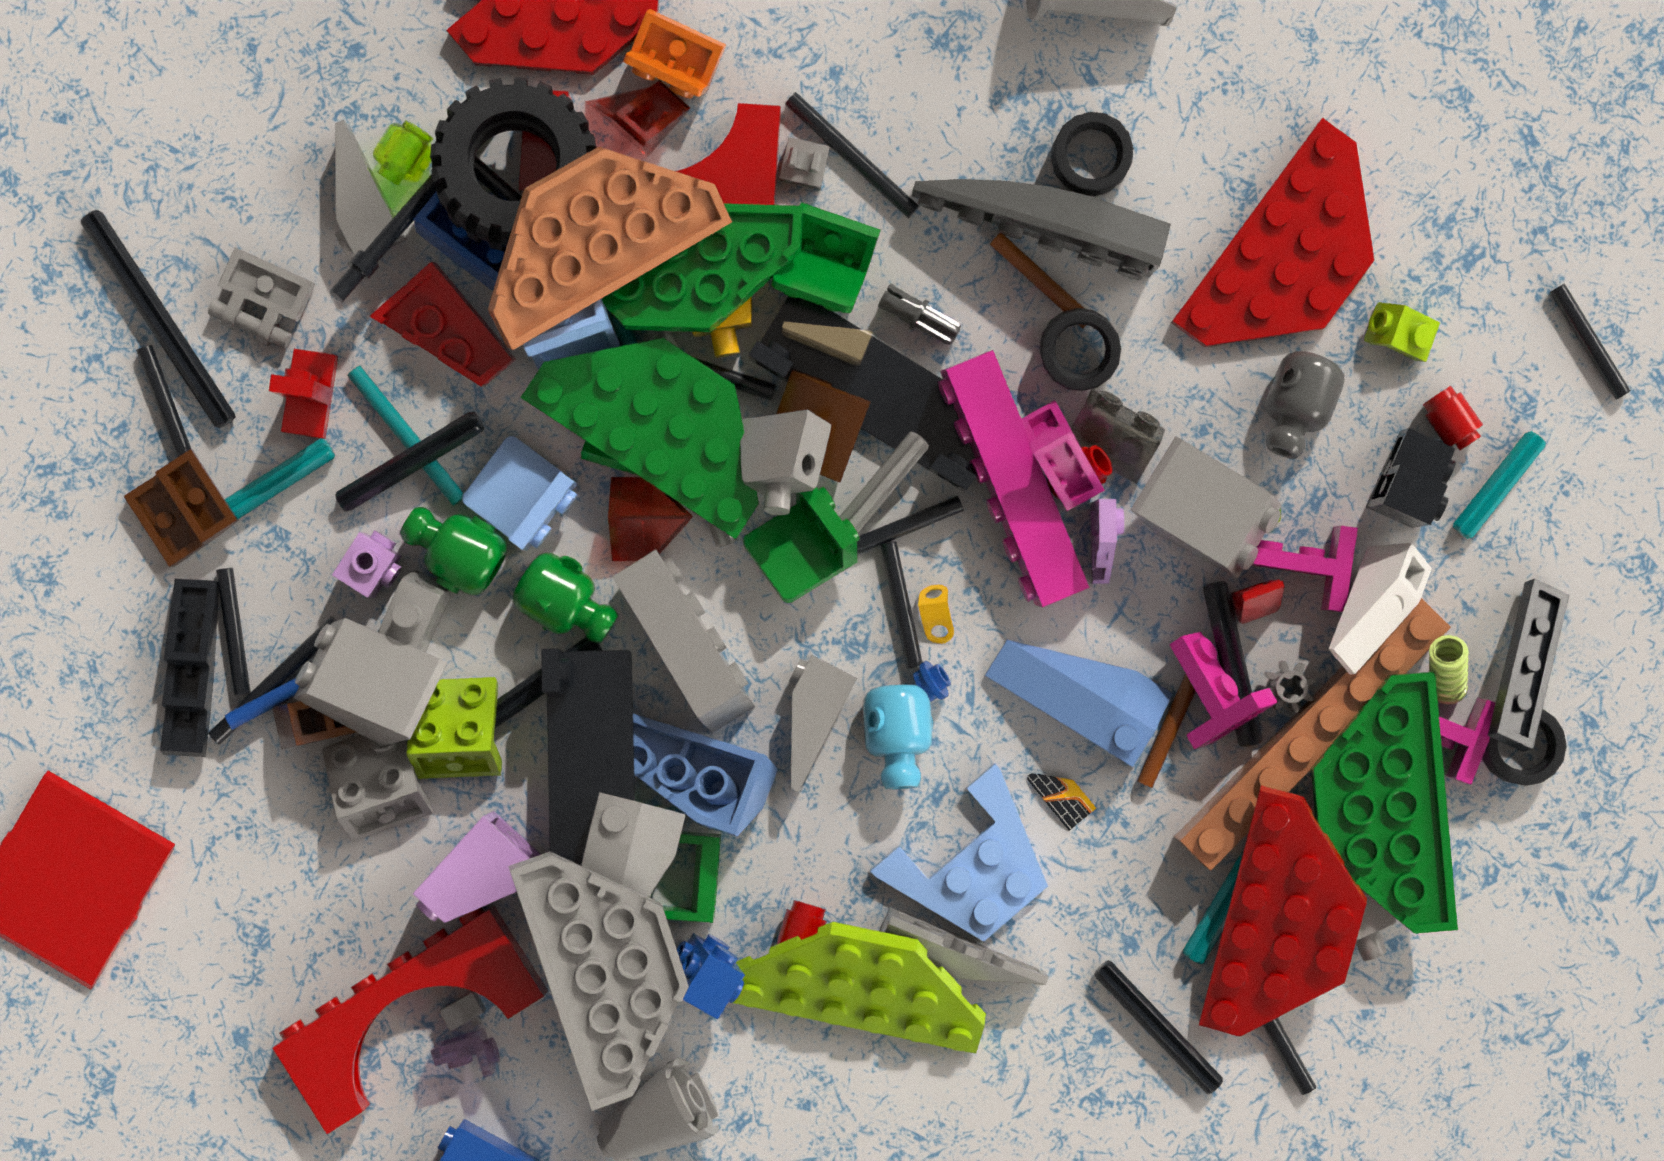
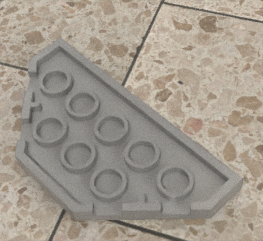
[508,852,689,1111]

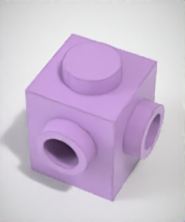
[332,530,402,598]

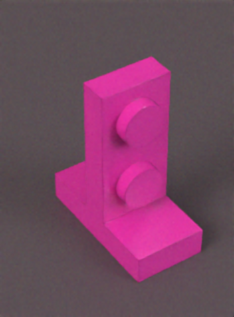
[1021,400,1105,511]
[1252,525,1358,612]
[1169,632,1278,750]
[1439,698,1496,785]

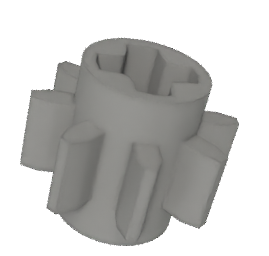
[1264,660,1316,713]

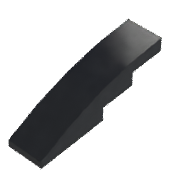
[160,578,218,757]

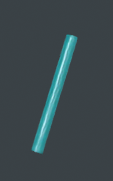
[347,365,464,507]

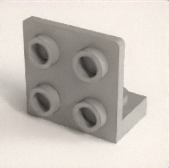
[322,735,433,841]

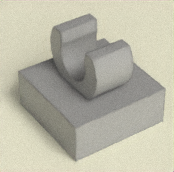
[779,137,830,190]

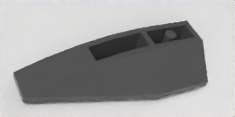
[911,179,1171,280]

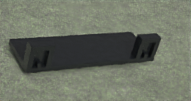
[748,296,976,493]
[541,648,635,866]

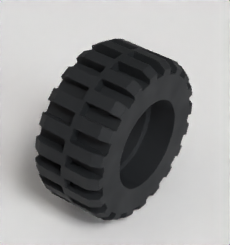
[430,77,597,251]

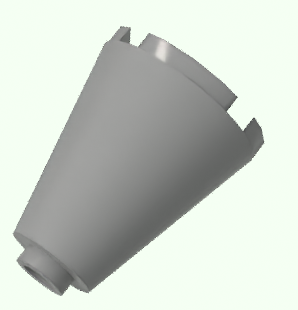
[597,1057,719,1161]

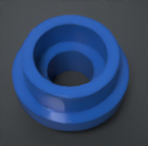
[913,661,951,702]

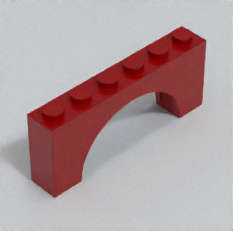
[518,90,781,205]
[272,906,548,1134]

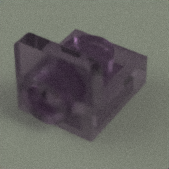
[430,1028,500,1078]

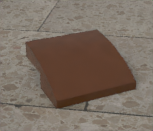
[776,369,871,483]
[124,449,239,567]

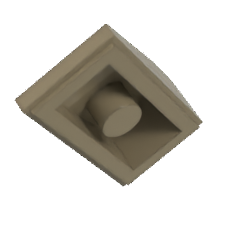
[782,322,873,366]

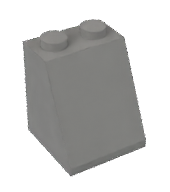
[1131,436,1282,578]
[294,618,447,746]

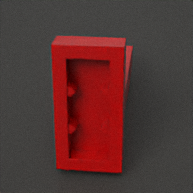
[269,348,339,439]

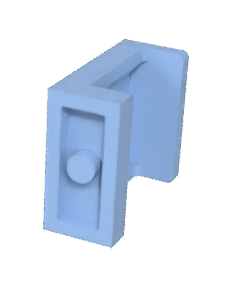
[523,299,621,370]

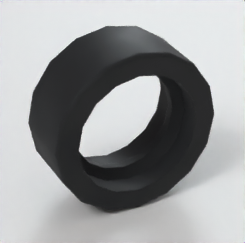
[1051,112,1134,196]
[1039,308,1122,391]
[1482,709,1567,786]

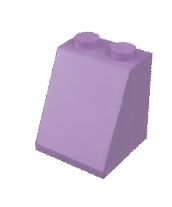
[413,811,542,923]

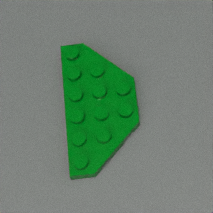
[601,204,803,332]
[520,338,759,540]
[1311,672,1458,934]

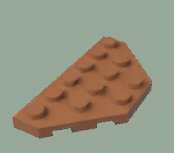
[488,147,732,350]

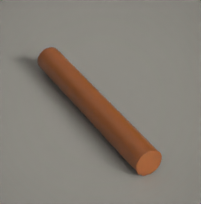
[990,233,1086,329]
[1137,673,1196,788]

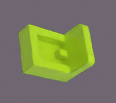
[1364,302,1440,362]

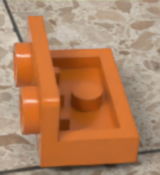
[623,9,726,99]

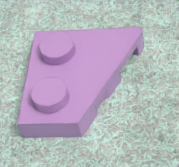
[1091,499,1124,584]

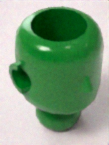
[400,507,507,595]
[512,552,619,643]

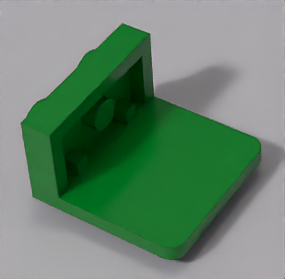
[771,202,881,313]
[743,486,859,603]

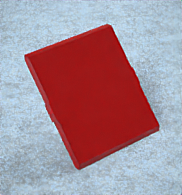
[0,770,175,990]

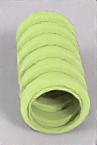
[1429,635,1469,705]

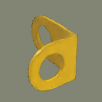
[918,585,954,644]

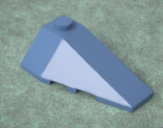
[985,640,1173,767]
[633,714,778,837]

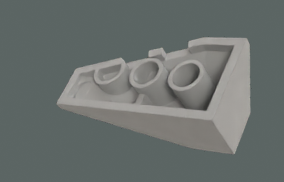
[582,792,686,898]
[880,907,1049,985]

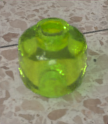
[372,120,434,186]

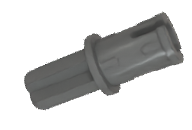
[878,283,961,345]

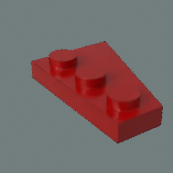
[369,262,516,387]

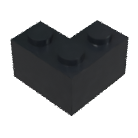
[1366,428,1456,528]

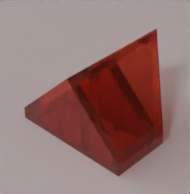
[585,80,690,157]
[608,477,693,561]

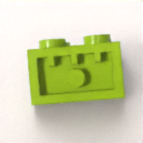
[406,677,502,779]

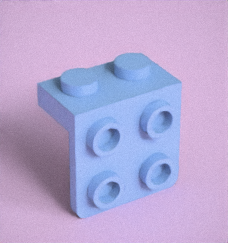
[462,436,578,551]

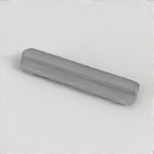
[839,432,929,533]

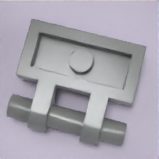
[208,247,315,349]

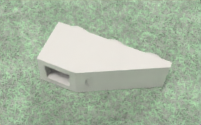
[1329,543,1432,674]

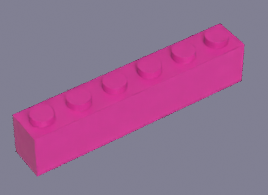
[938,350,1090,607]

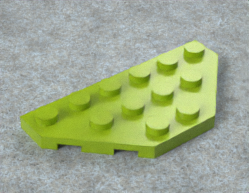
[733,922,986,1054]

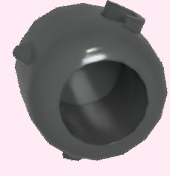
[1265,351,1345,459]

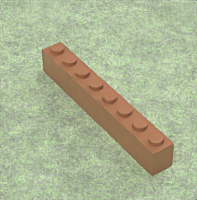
[1174,598,1451,871]

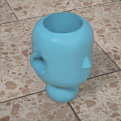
[863,685,933,790]

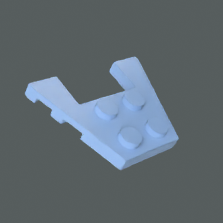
[870,763,1048,942]

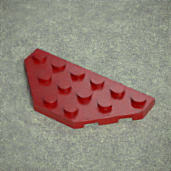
[446,0,659,75]
[1171,118,1375,347]
[1199,785,1367,1037]

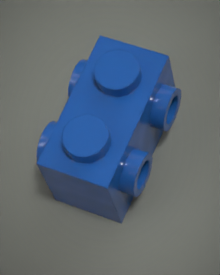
[677,933,745,1019]

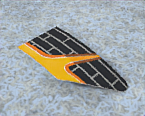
[1027,773,1097,831]

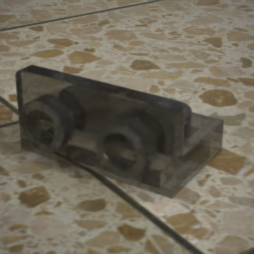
[1070,389,1165,484]

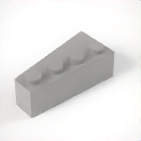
[612,550,755,733]

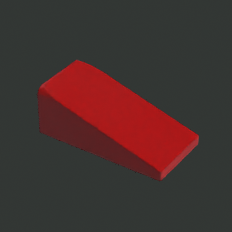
[1230,579,1285,624]

